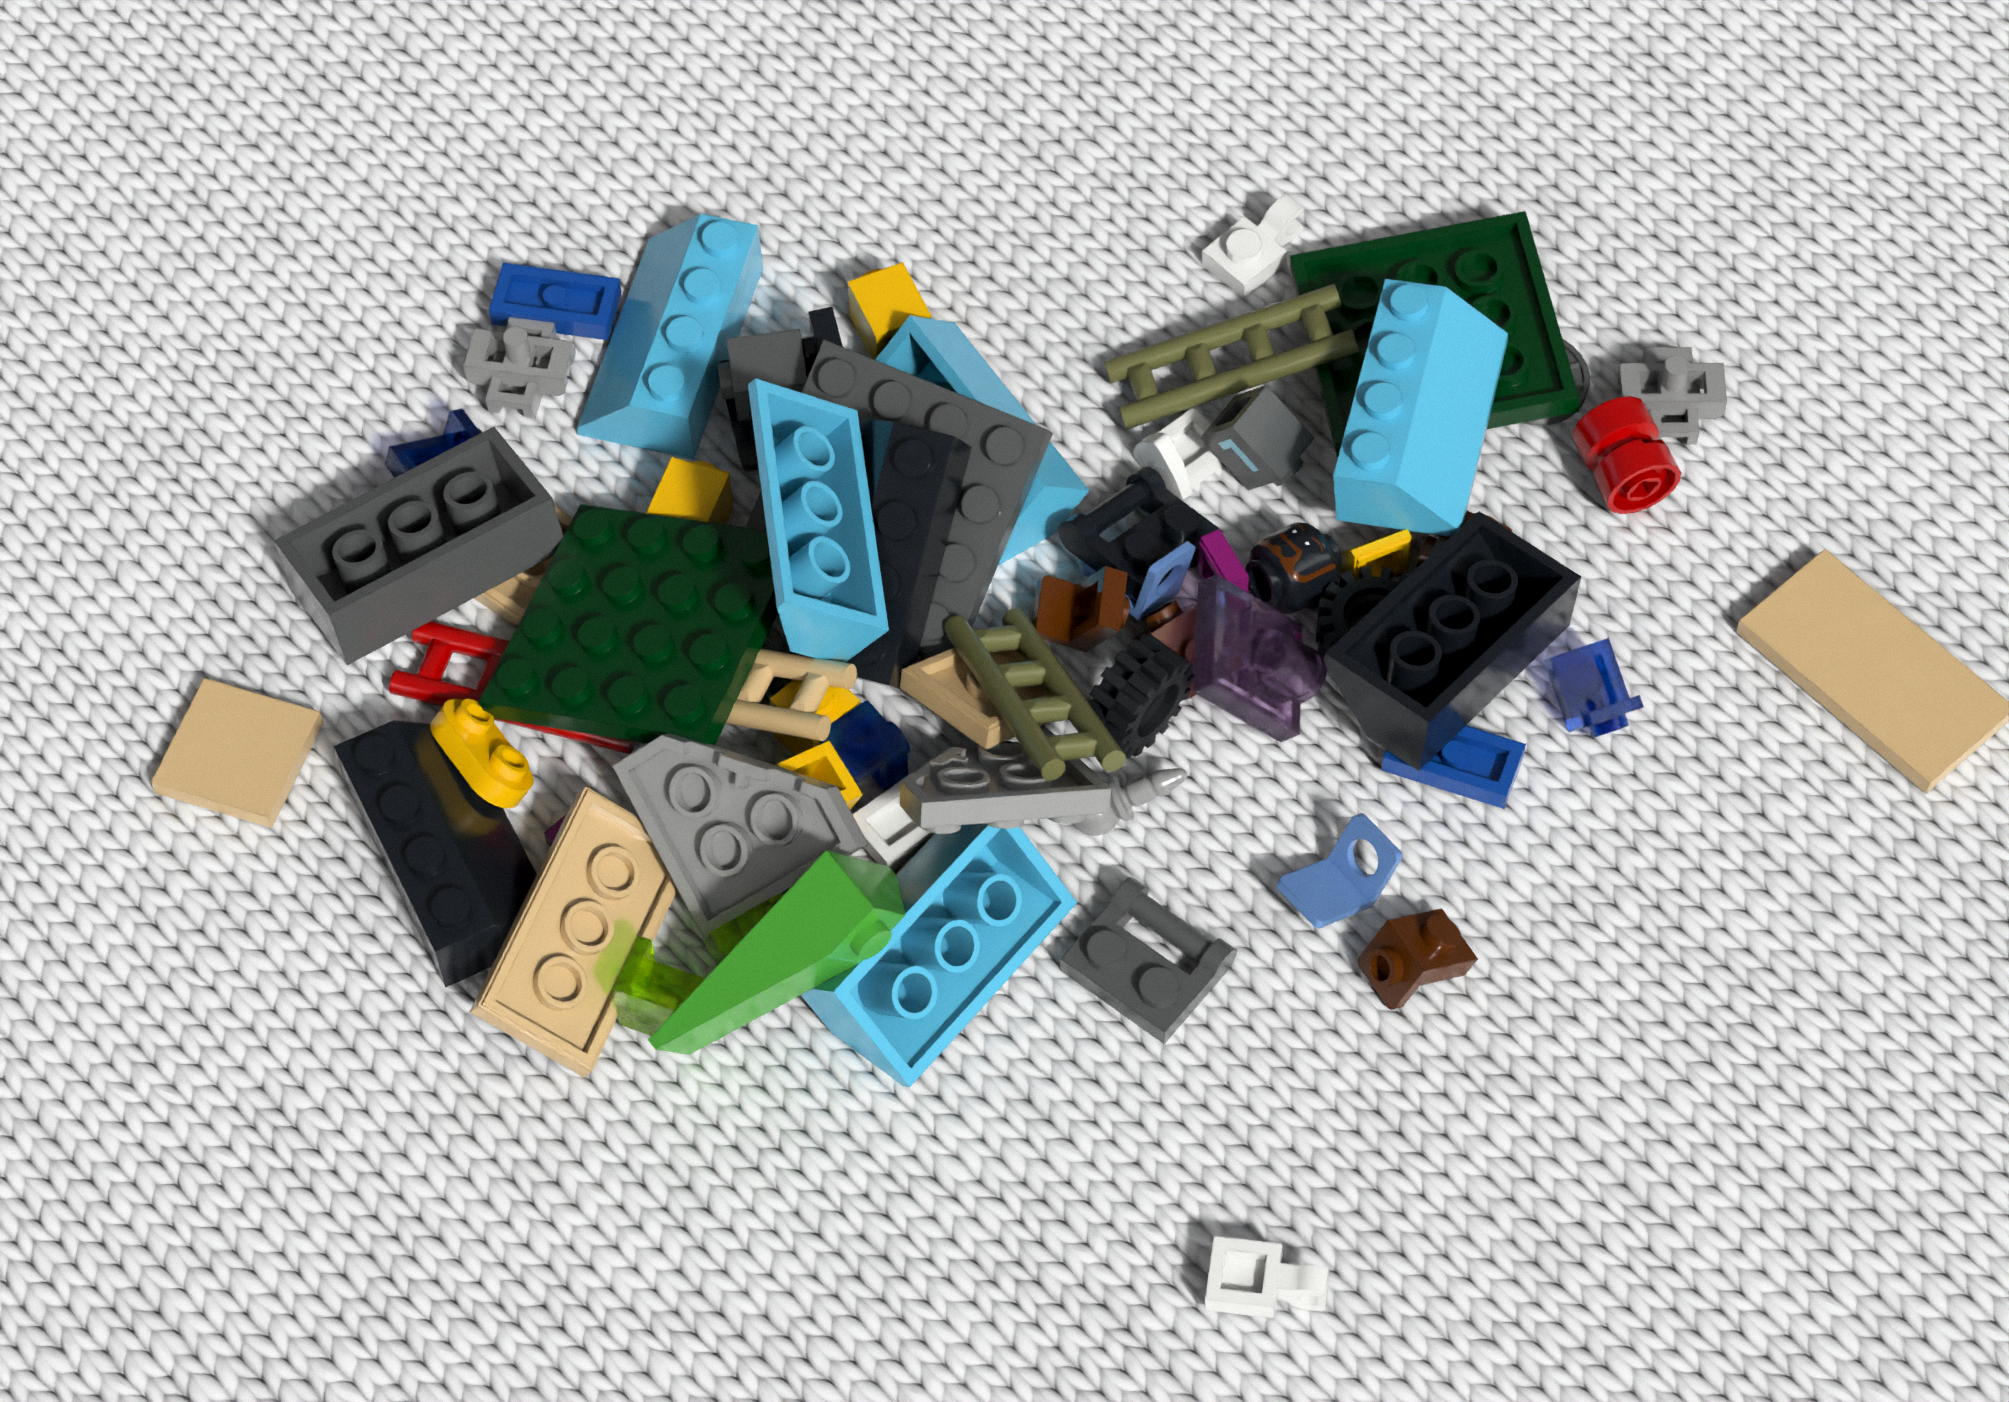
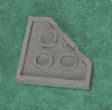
[900,725,1111,834]
[612,733,868,938]

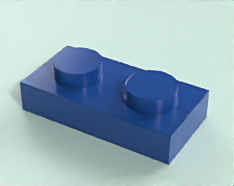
[489,263,622,340]
[1381,726,1526,809]

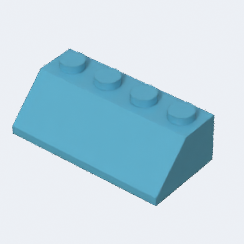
[577,214,763,459]
[1333,279,1508,537]
[875,315,1090,566]
[748,378,889,663]
[801,823,1078,1087]

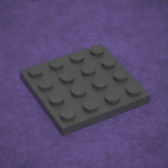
[746,340,1053,656]

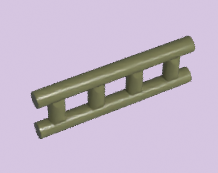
[1104,284,1359,430]
[944,608,1126,781]

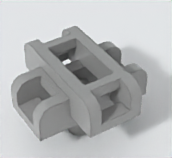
[463,317,576,418]
[1618,347,1727,445]

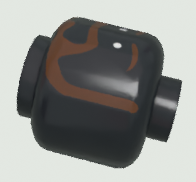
[1245,522,1341,614]

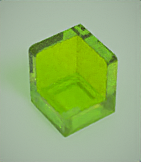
[612,936,705,1036]

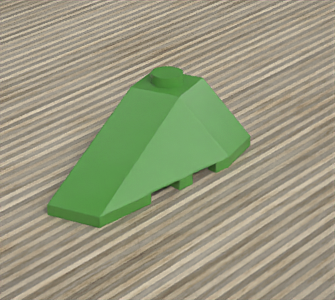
[648,850,905,1055]

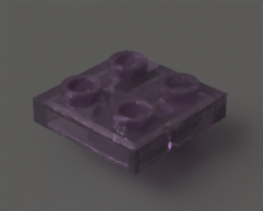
[1194,574,1327,742]

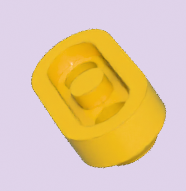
[430,699,534,809]

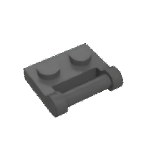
[1060,877,1237,1044]

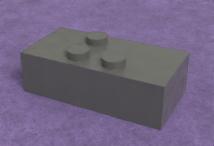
[274,427,564,665]

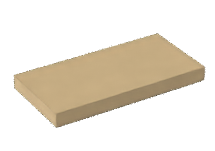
[1736,549,2009,794]
[469,786,678,1077]

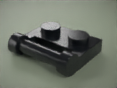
[1058,467,1223,602]

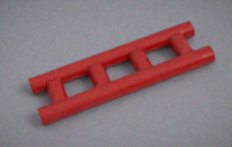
[389,621,635,754]

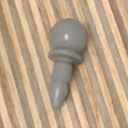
[1074,768,1187,836]

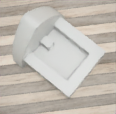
[1133,407,1225,501]

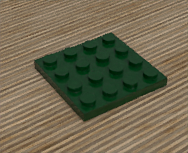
[1290,211,1579,458]
[479,504,778,745]

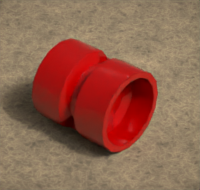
[1572,396,1681,514]

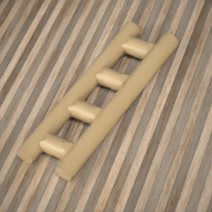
[725,648,857,741]

